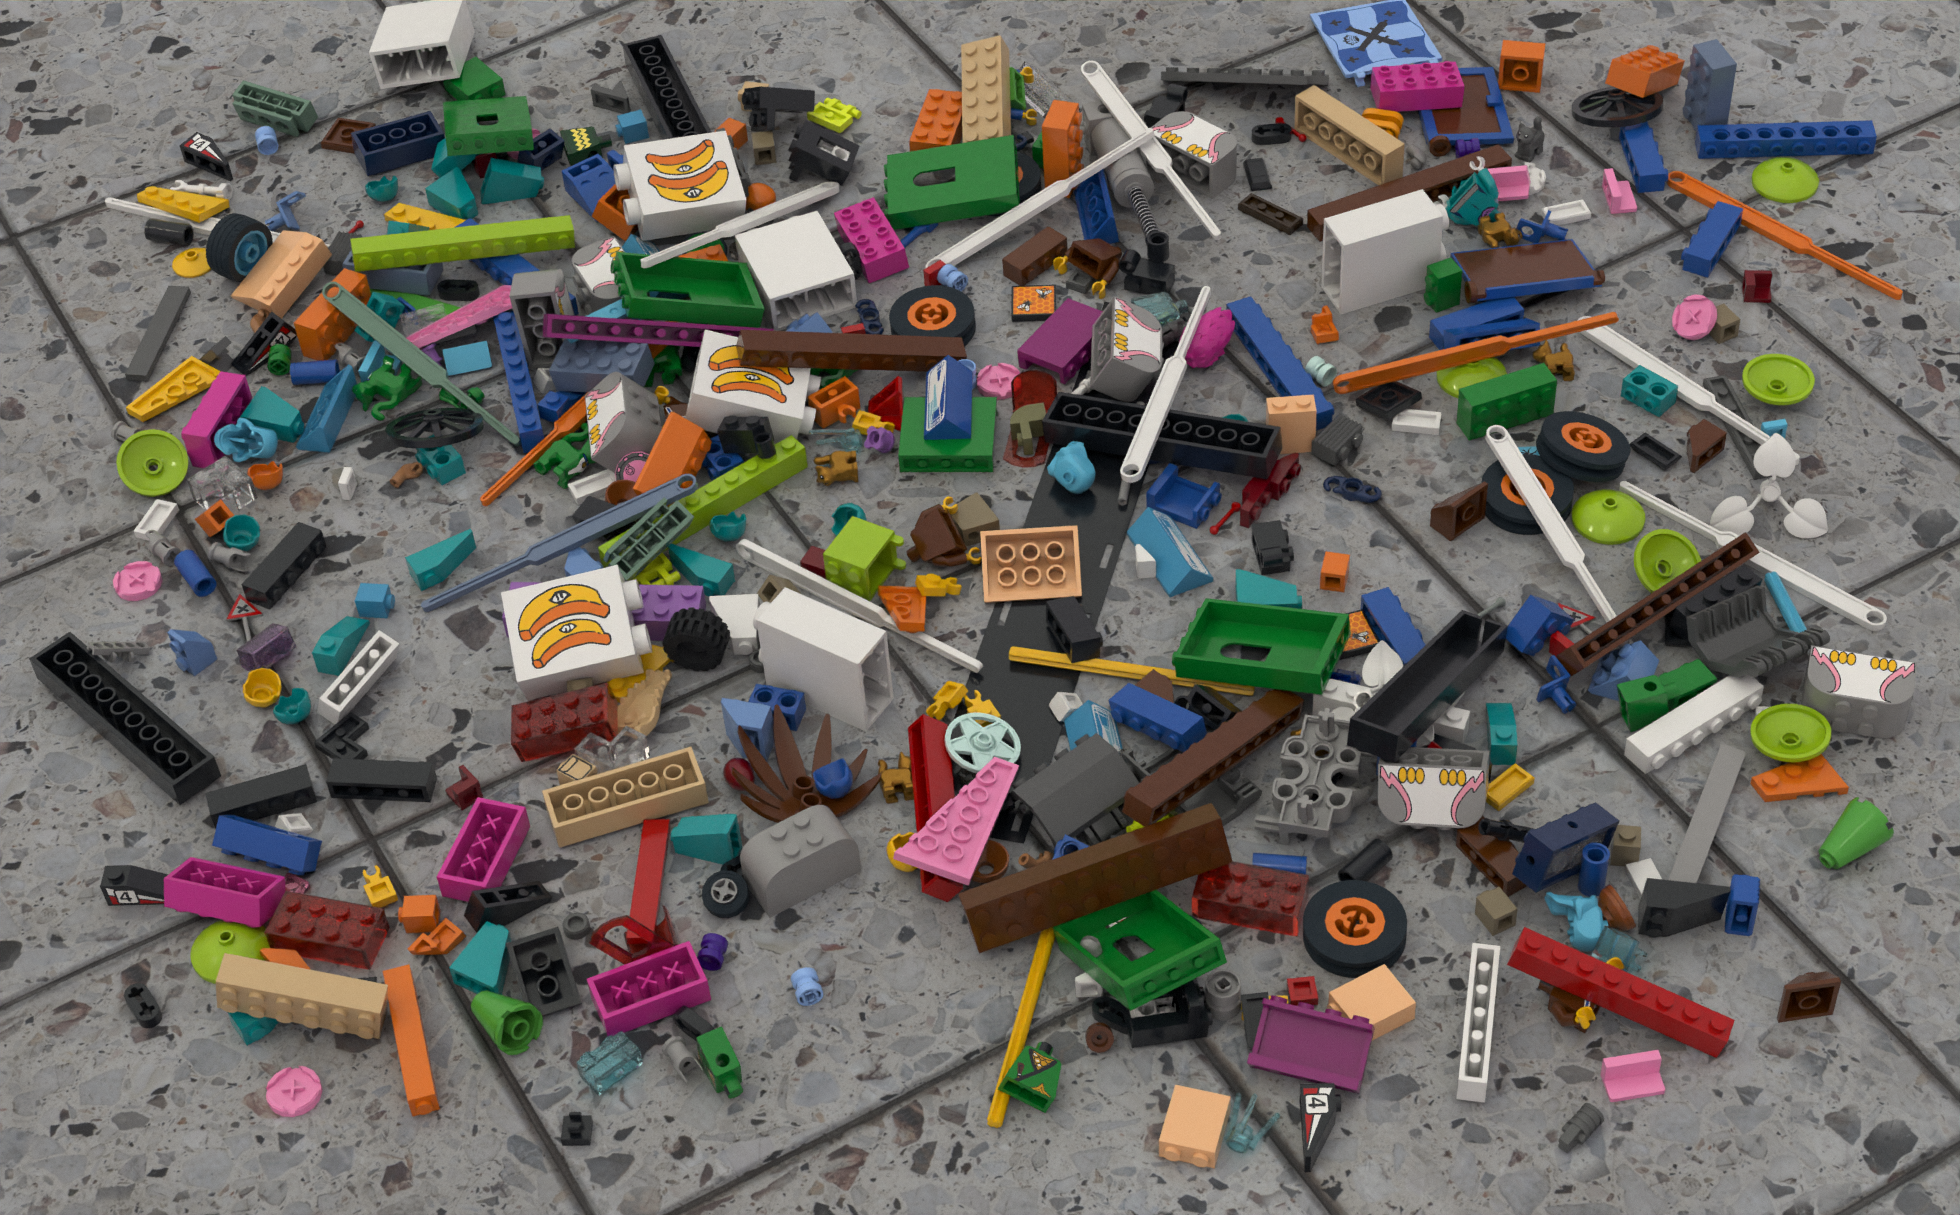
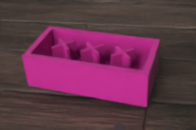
[1370,61,1465,112]
[834,197,909,284]
[181,371,252,471]
[437,797,530,902]
[164,857,285,928]
[587,941,711,1039]

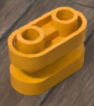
[1362,108,1404,139]

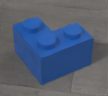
[1506,595,1575,656]

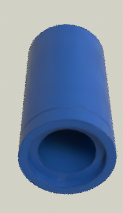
[290,359,340,385]
[174,550,216,597]
[1578,843,1610,897]
[1252,853,1307,883]

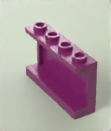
[1017,298,1103,384]
[1247,995,1375,1094]

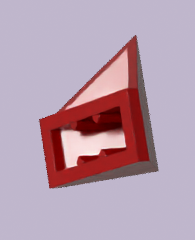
[868,376,904,432]

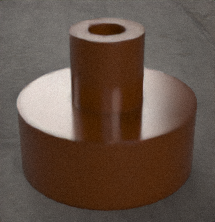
[1085,1022,1114,1053]

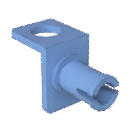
[265,191,306,231]

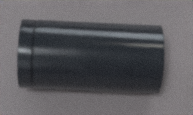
[144,219,194,246]
[1338,839,1393,881]

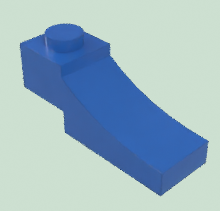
[537,391,587,423]

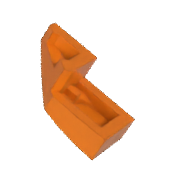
[1311,305,1339,344]
[408,918,466,955]
[260,948,311,970]

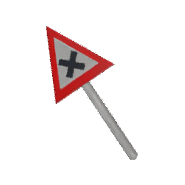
[226,594,263,649]
[1557,603,1613,651]

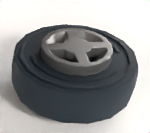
[702,870,750,918]

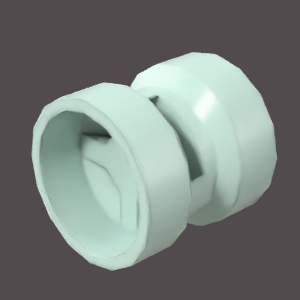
[1305,356,1337,387]

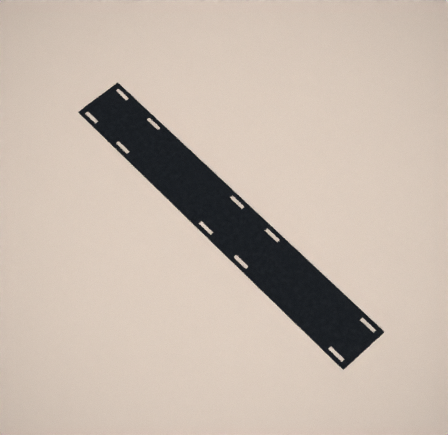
[951,302,1191,844]

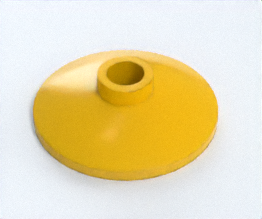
[172,248,211,278]

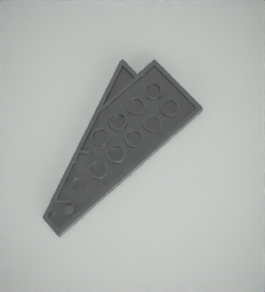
[1161,67,1329,85]

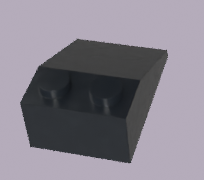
[1638,878,1730,938]
[506,927,582,1017]

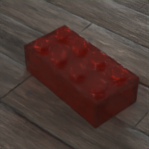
[511,683,618,762]
[1192,861,1309,937]
[264,891,390,970]

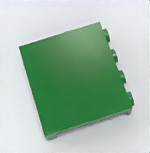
[898,397,998,472]

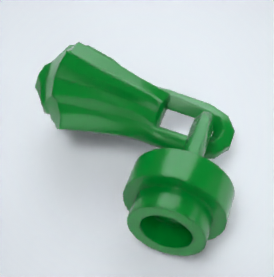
[439,387,485,409]

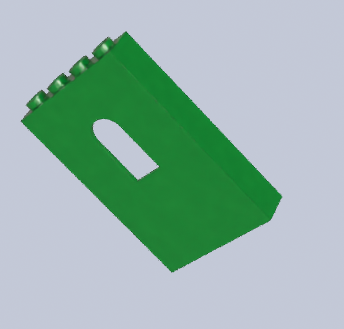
[443,96,534,156]
[884,135,1020,230]
[610,252,764,328]
[1172,598,1351,695]
[1052,890,1227,1011]

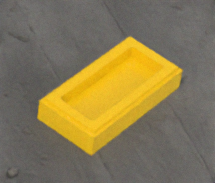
[1486,763,1535,811]

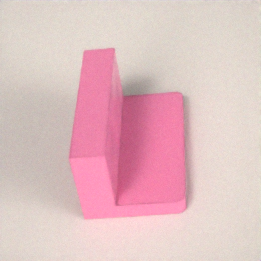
[1488,165,1531,202]
[1602,168,1637,214]
[1600,1050,1665,1102]

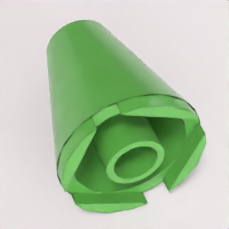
[1818,797,1894,869]
[471,990,543,1055]

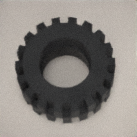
[662,607,730,671]

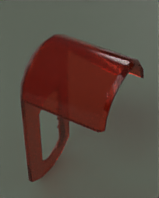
[1003,370,1057,468]
[589,905,679,965]

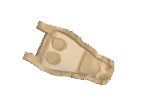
[605,669,672,738]

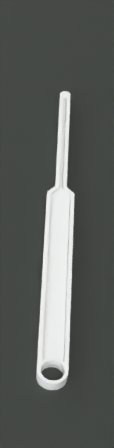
[1081,61,1221,240]
[926,128,1155,268]
[640,182,840,268]
[105,197,330,248]
[1120,286,1211,483]
[1577,316,1800,465]
[1485,425,1633,647]
[1619,481,1887,631]
[736,539,983,673]

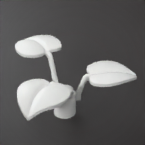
[1710,433,1828,538]
[1330,641,1434,748]

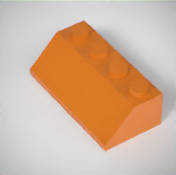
[633,412,712,507]

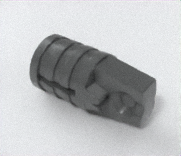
[1161,318,1187,348]
[1558,1103,1604,1153]

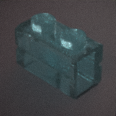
[576,1031,643,1096]

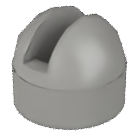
[1080,936,1102,958]

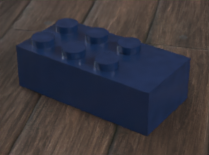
[351,111,445,176]

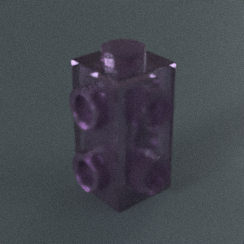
[236,623,296,671]

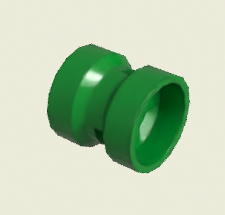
[267,344,292,376]

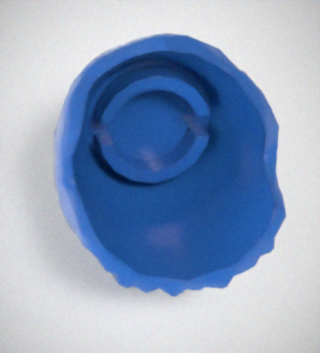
[813,758,853,799]

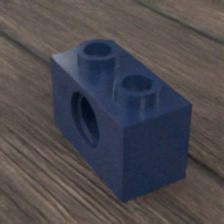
[517,128,565,171]

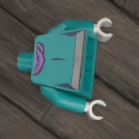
[1434,156,1501,226]

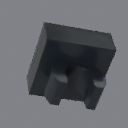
[561,1112,593,1146]

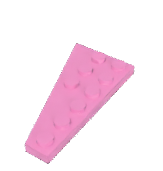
[406,285,512,350]
[893,757,1019,886]

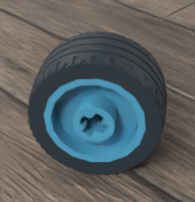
[206,213,273,283]

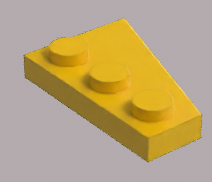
[601,644,674,703]

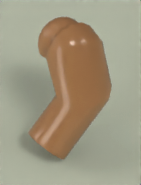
[250,309,269,333]
[390,462,423,488]
[1018,851,1053,869]

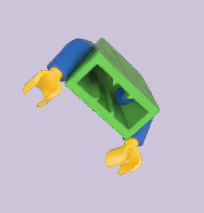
[1010,67,1037,126]

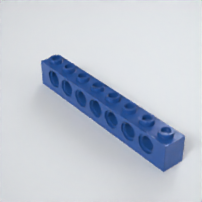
[1695,120,1877,159]

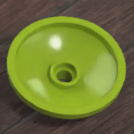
[1751,157,1819,203]
[1742,354,1815,406]
[1437,357,1507,398]
[116,429,188,497]
[1571,489,1645,545]
[1634,529,1701,593]
[1750,704,1831,763]
[190,920,271,984]

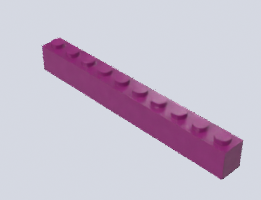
[543,314,774,347]

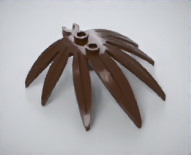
[732,704,881,823]

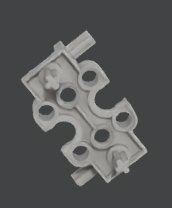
[1255,708,1377,845]

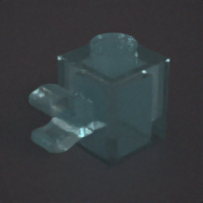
[1592,925,1647,972]

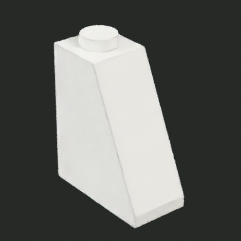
[709,594,760,655]

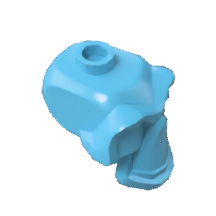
[214,417,278,462]
[1047,441,1096,494]
[1544,892,1608,952]

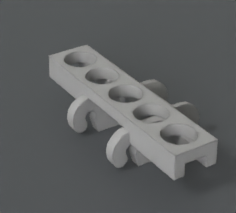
[87,641,150,663]

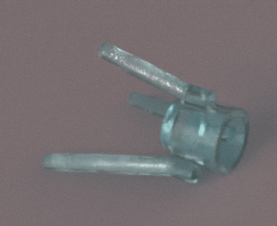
[809,428,862,467]
[1225,1093,1280,1153]

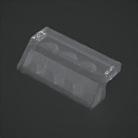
[1019,61,1082,118]

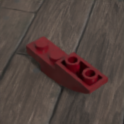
[1240,453,1301,529]

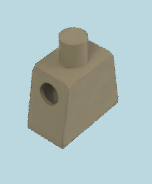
[951,492,1000,547]

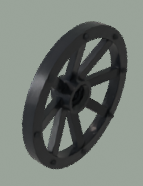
[1572,87,1663,128]
[385,408,484,448]

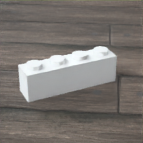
[317,630,399,724]

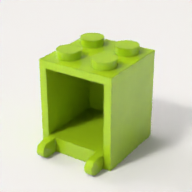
[823,516,906,601]

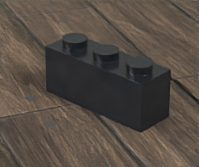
[1046,596,1103,663]

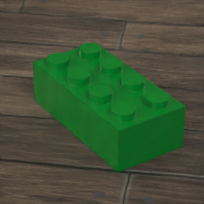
[1456,363,1557,441]

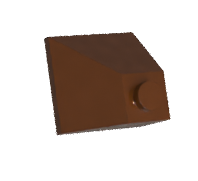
[1430,481,1488,541]
[1777,971,1841,1023]

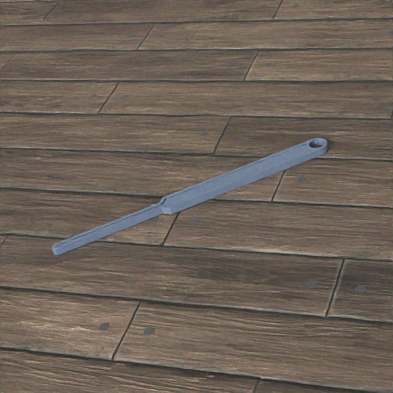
[421,474,698,612]

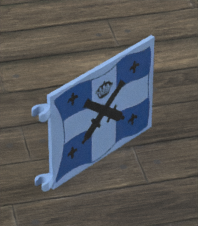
[1310,0,1442,87]

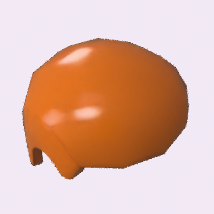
[745,183,776,210]
[247,461,283,490]

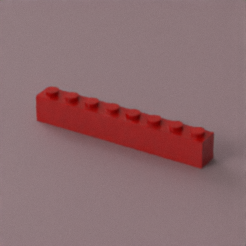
[908,714,964,902]
[1507,927,1735,1058]

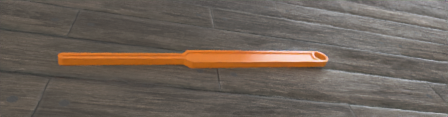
[1667,171,1903,300]
[1332,312,1619,394]
[480,321,678,506]

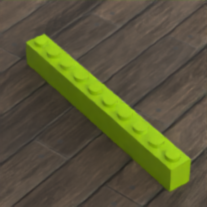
[350,215,575,272]
[598,435,808,568]

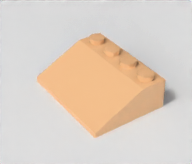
[231,230,332,318]
[980,525,1082,603]

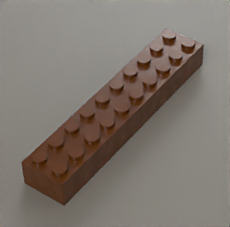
[958,803,1233,953]

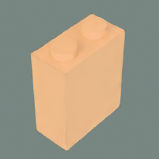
[1266,395,1317,454]
[1327,964,1416,1041]
[1159,1085,1231,1168]

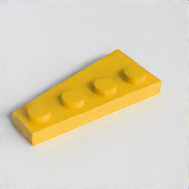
[137,186,230,223]
[384,203,466,230]
[126,356,220,422]

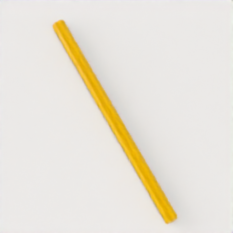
[1009,646,1255,696]
[987,927,1055,1128]

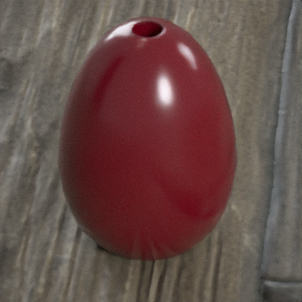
[723,757,755,791]

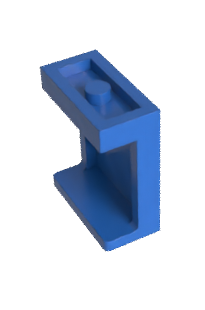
[1146,463,1222,529]

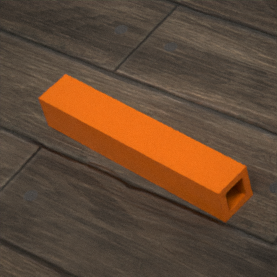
[383,964,440,1116]

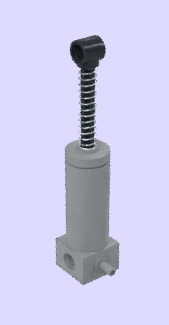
[1080,100,1169,263]

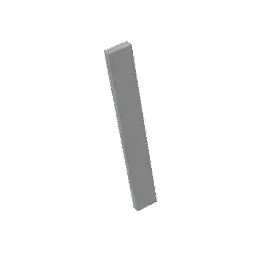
[1668,743,1746,883]

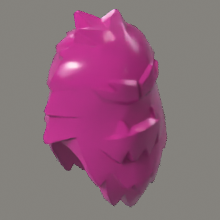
[1179,307,1235,368]

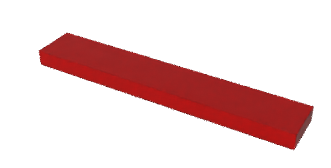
[626,819,671,944]

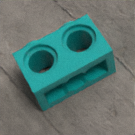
[354,292,405,342]
[1621,365,1678,417]
[415,434,466,485]

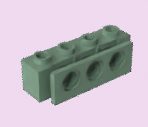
[232,80,318,137]
[603,497,694,582]

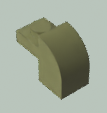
[1010,402,1046,456]

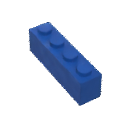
[1619,122,1668,193]
[1681,201,1743,278]
[1429,297,1524,350]
[1443,318,1540,350]
[1361,587,1425,666]
[1108,683,1207,752]
[212,815,322,875]

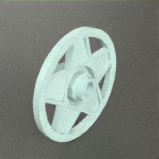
[944,713,1021,773]

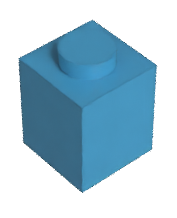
[615,109,649,144]
[355,583,395,618]

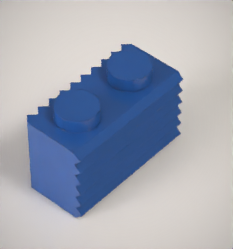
[1725,874,1760,936]

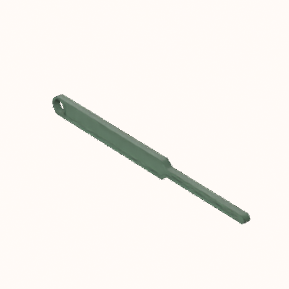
[322,282,522,447]

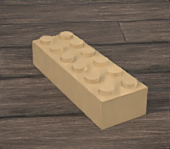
[961,35,1011,143]
[1294,85,1405,185]
[542,747,709,848]
[216,953,388,1039]

